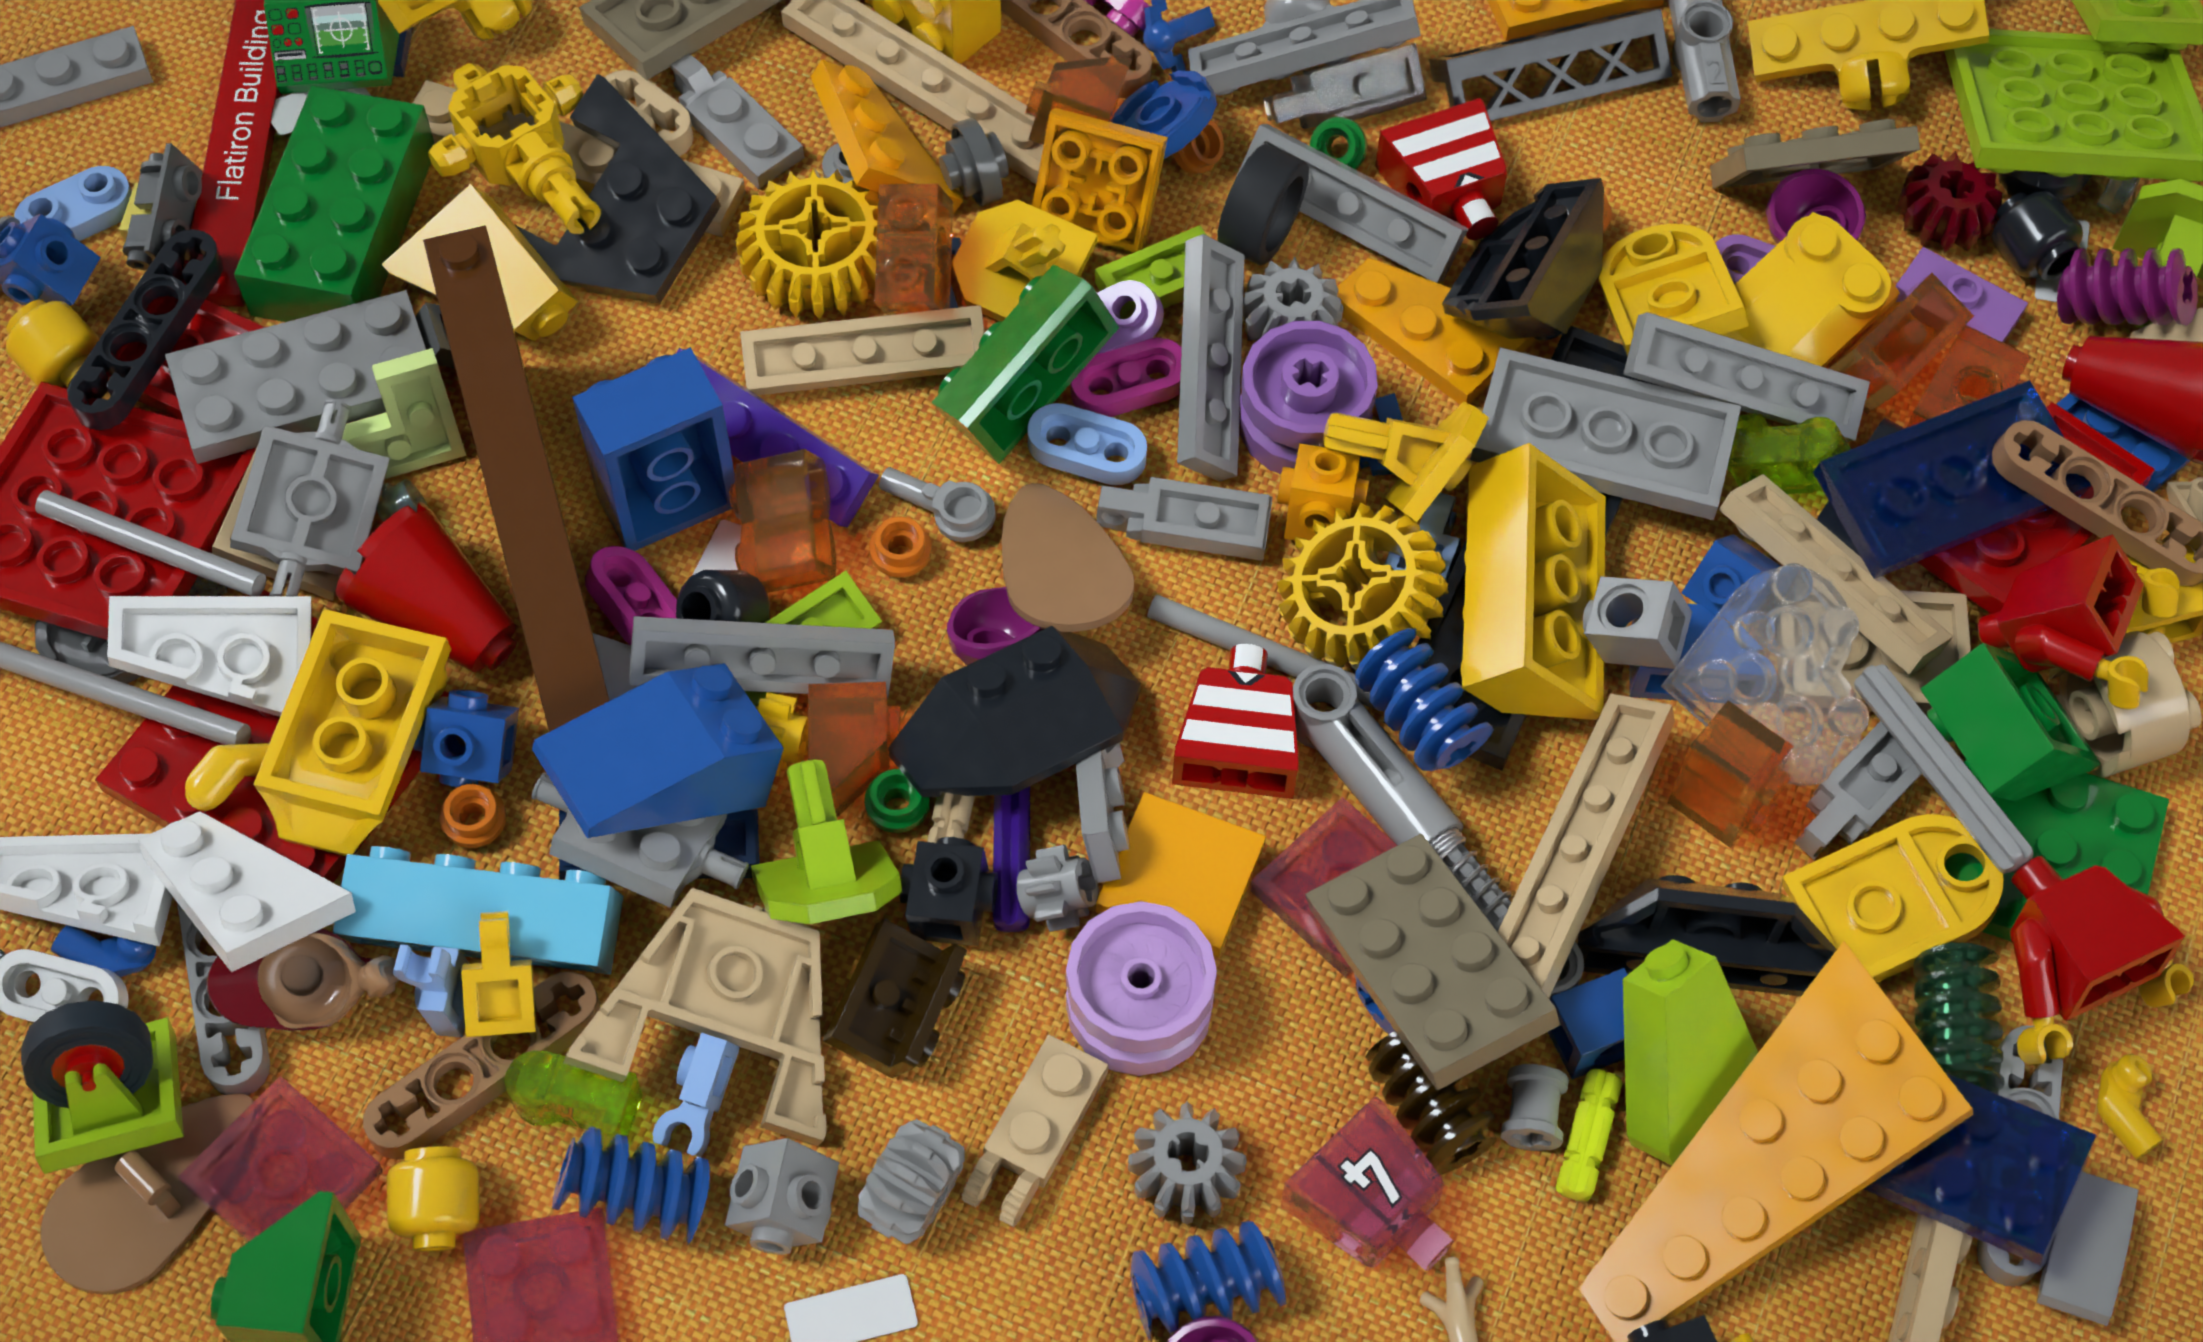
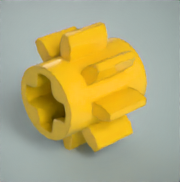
[755,692,811,777]

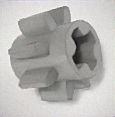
[1017,845,1099,932]

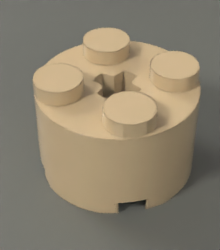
[2049,631,2202,777]

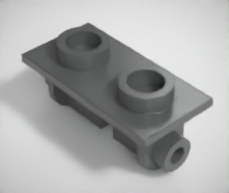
[123,143,203,270]

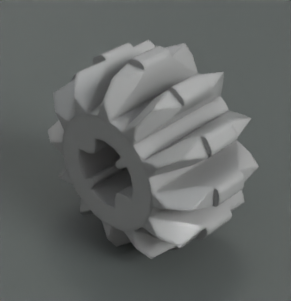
[1243,257,1343,341]
[1128,1101,1246,1225]
[858,1119,965,1244]

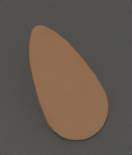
[1002,483,1134,632]
[41,1093,258,1294]

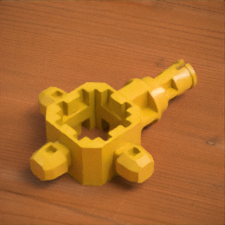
[428,63,601,234]

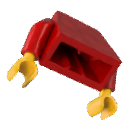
[1978,534,2180,709]
[2010,856,2194,1065]

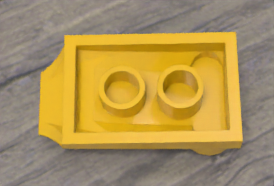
[1725,212,1900,420]
[253,609,451,856]

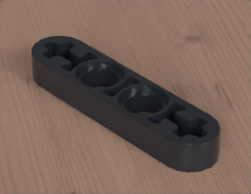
[67,229,223,430]

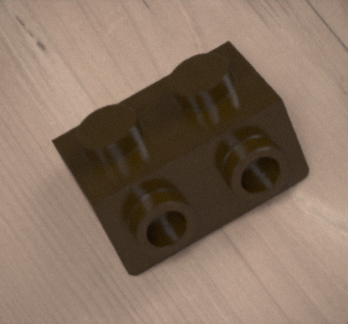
[822,918,967,1078]

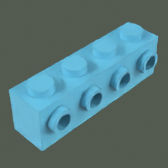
[333,846,624,975]

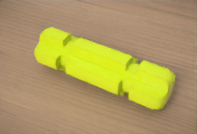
[1556,1069,1623,1202]

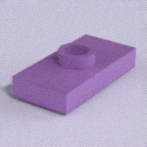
[1896,247,2028,355]

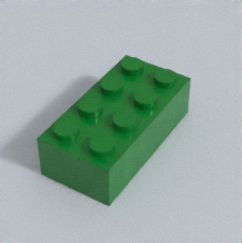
[234,86,435,322]

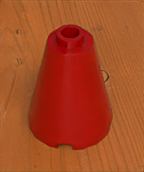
[2062,336,2203,465]
[335,502,517,672]

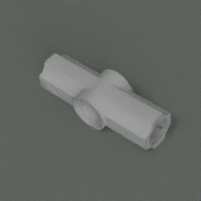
[1668,0,1740,122]

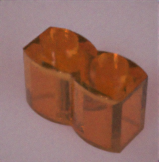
[729,449,836,593]

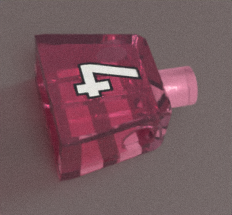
[1280,1095,1454,1271]

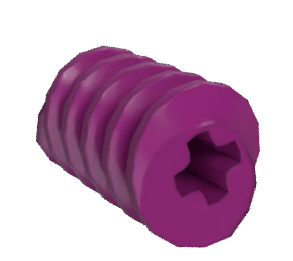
[2057,248,2198,326]

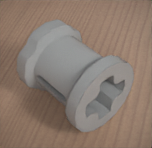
[1500,1064,1569,1151]

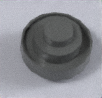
[939,117,1009,207]

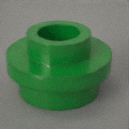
[1309,117,1368,170]
[864,769,930,833]

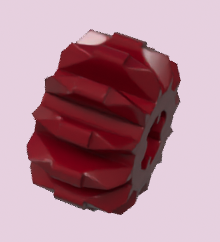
[1898,151,2003,254]

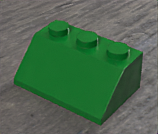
[931,264,1120,464]

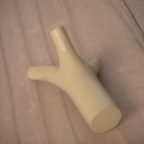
[1419,1257,1483,1342]

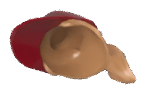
[207,928,399,1031]

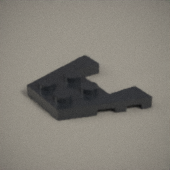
[514,74,721,304]

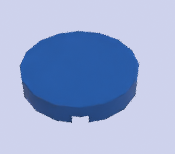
[1111,71,1217,159]

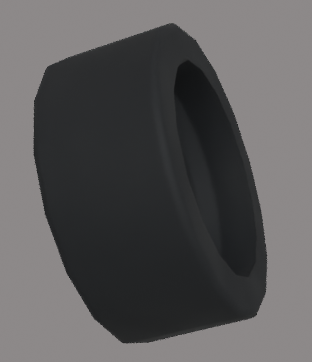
[1217,144,1309,266]

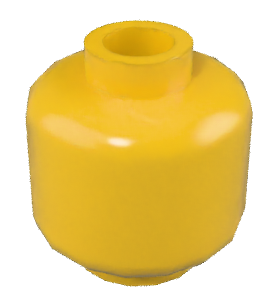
[6,299,99,387]
[387,1147,480,1252]

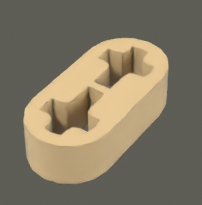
[605,70,694,156]

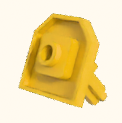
[952,199,1098,322]
[1323,402,1489,522]

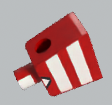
[1375,98,1507,240]
[1172,644,1299,799]

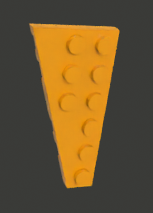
[1578,941,1973,1342]

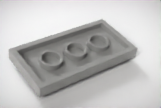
[165,290,426,464]
[1470,347,1741,520]

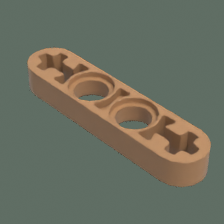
[1001,0,1152,99]
[1992,420,2203,586]
[363,971,600,1159]

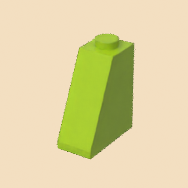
[1623,939,1758,1166]

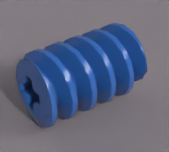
[1355,628,1494,771]
[552,1126,710,1246]
[1130,1221,1286,1341]

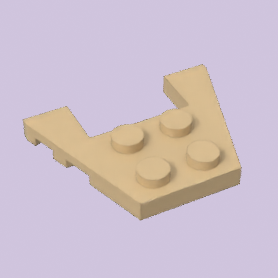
[564,888,827,1146]

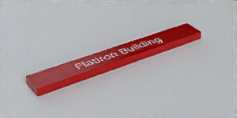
[182,0,282,307]

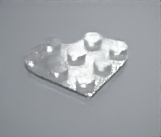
[1661,563,1869,786]

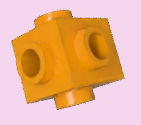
[1277,443,1369,541]

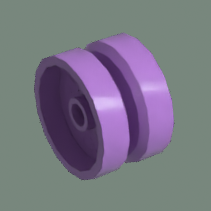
[1239,321,1378,474]

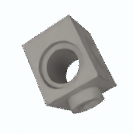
[1583,576,1692,669]

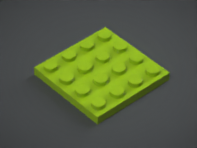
[1944,29,2203,182]

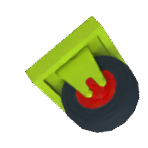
[21,1000,184,1174]

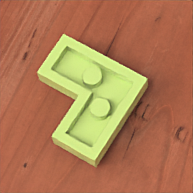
[342,348,466,479]

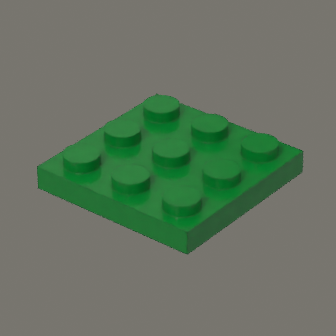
[1944,773,2169,942]

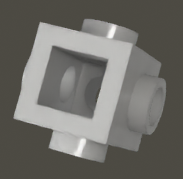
[725,1138,839,1255]

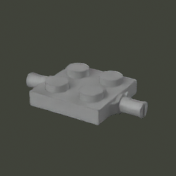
[230,399,390,596]
[532,773,749,908]

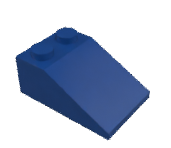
[532,663,784,838]

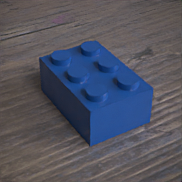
[572,347,740,551]

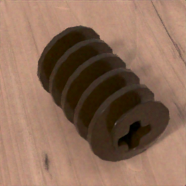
[1365,1031,1495,1176]

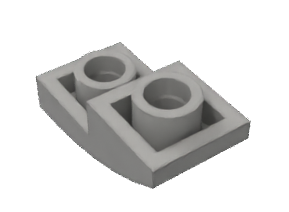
[2037,1167,2138,1326]

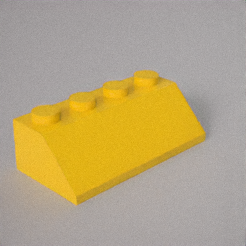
[1461,443,1606,720]

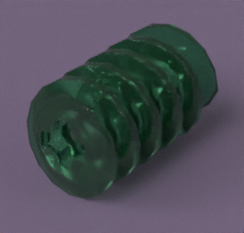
[1913,942,2004,1095]

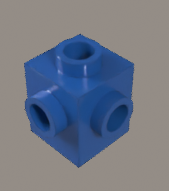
[0,214,101,306]
[414,690,519,787]

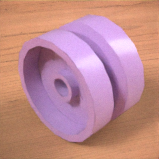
[1066,901,1217,1076]

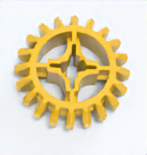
[736,167,897,320]
[1276,502,1449,670]

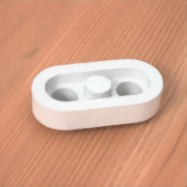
[0,949,128,1022]

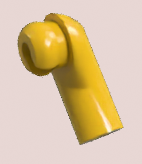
[185,743,270,811]
[2097,1054,2163,1160]

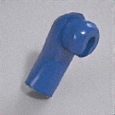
[51,925,156,977]

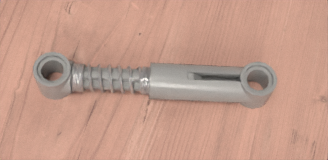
[1293,664,1584,1000]

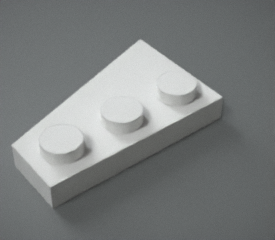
[107,596,312,716]
[138,811,356,972]
[0,834,173,946]

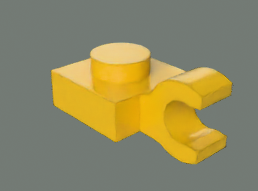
[461,911,536,1037]

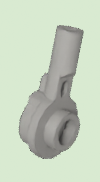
[879,467,996,542]

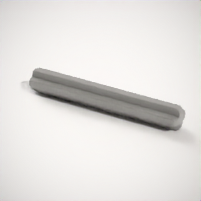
[1854,664,2033,874]

